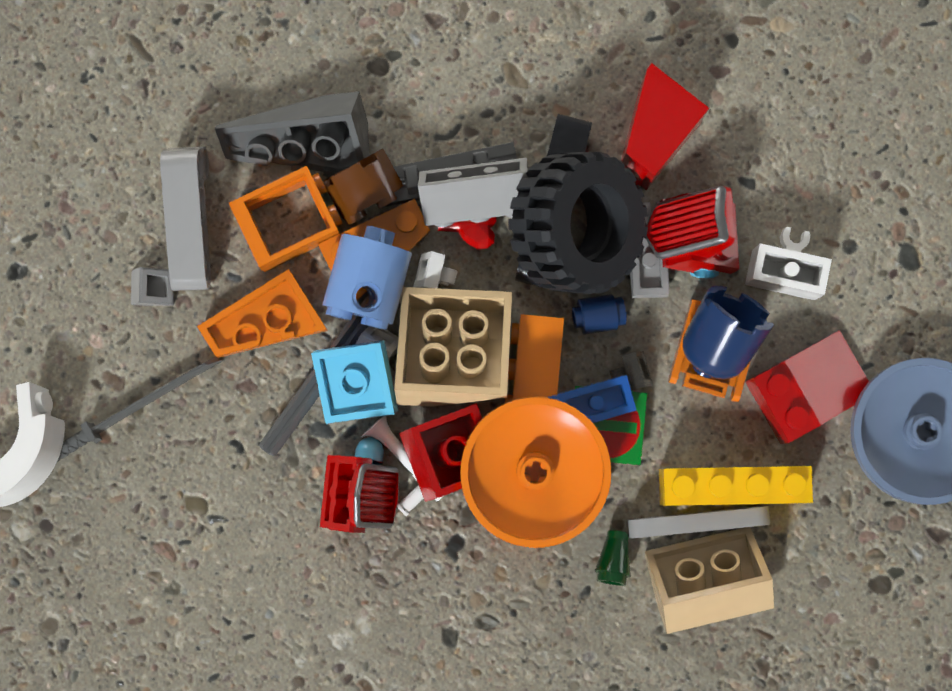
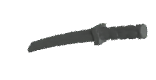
[57,357,223,462]

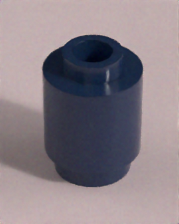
[572,294,627,335]

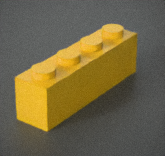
[658,466,813,506]

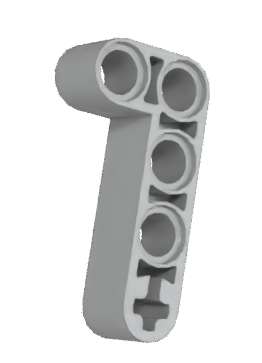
[160,147,211,291]

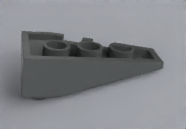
[215,91,369,177]

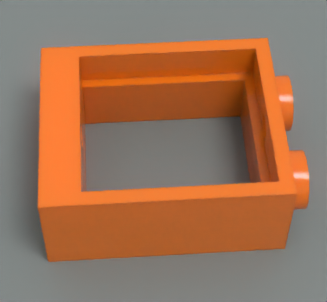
[229,166,343,272]

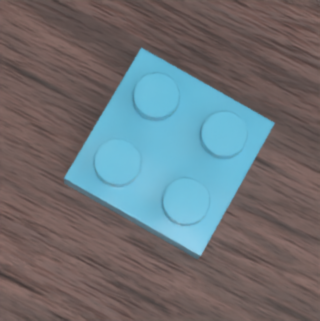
[311,340,398,424]

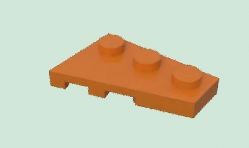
[318,199,430,301]
[197,269,328,358]

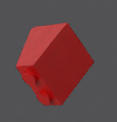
[621,63,709,191]

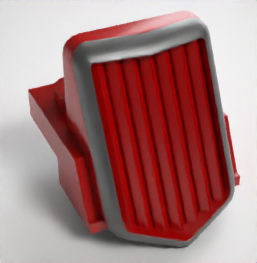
[645,186,740,274]
[320,455,399,533]

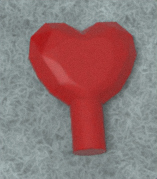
[438,217,497,249]

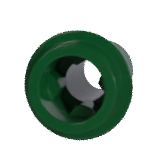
[595,530,631,586]

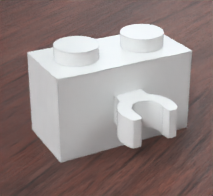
[745,227,832,300]

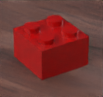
[399,403,482,502]

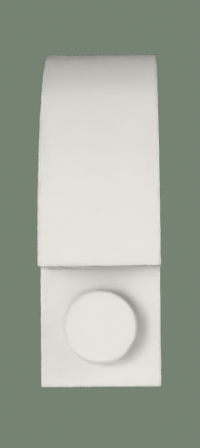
[0,382,65,507]

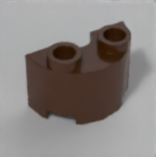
[323,148,404,225]

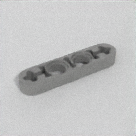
[628,506,771,538]

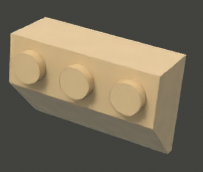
[645,527,774,634]

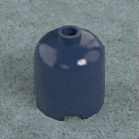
[683,286,774,379]

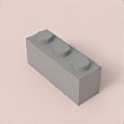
[418,158,528,227]

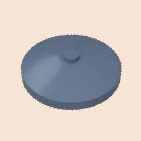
[850,358,952,505]

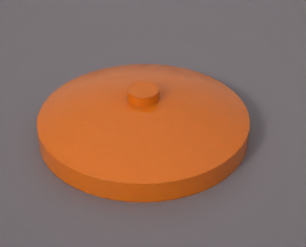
[461,396,611,548]

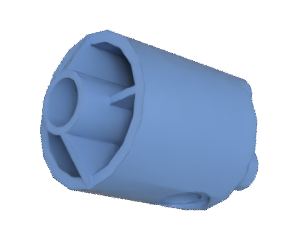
[322,226,412,330]

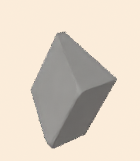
[131,267,174,306]

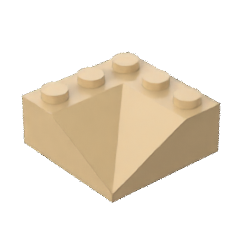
[394,287,512,407]

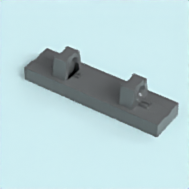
[382,142,517,208]

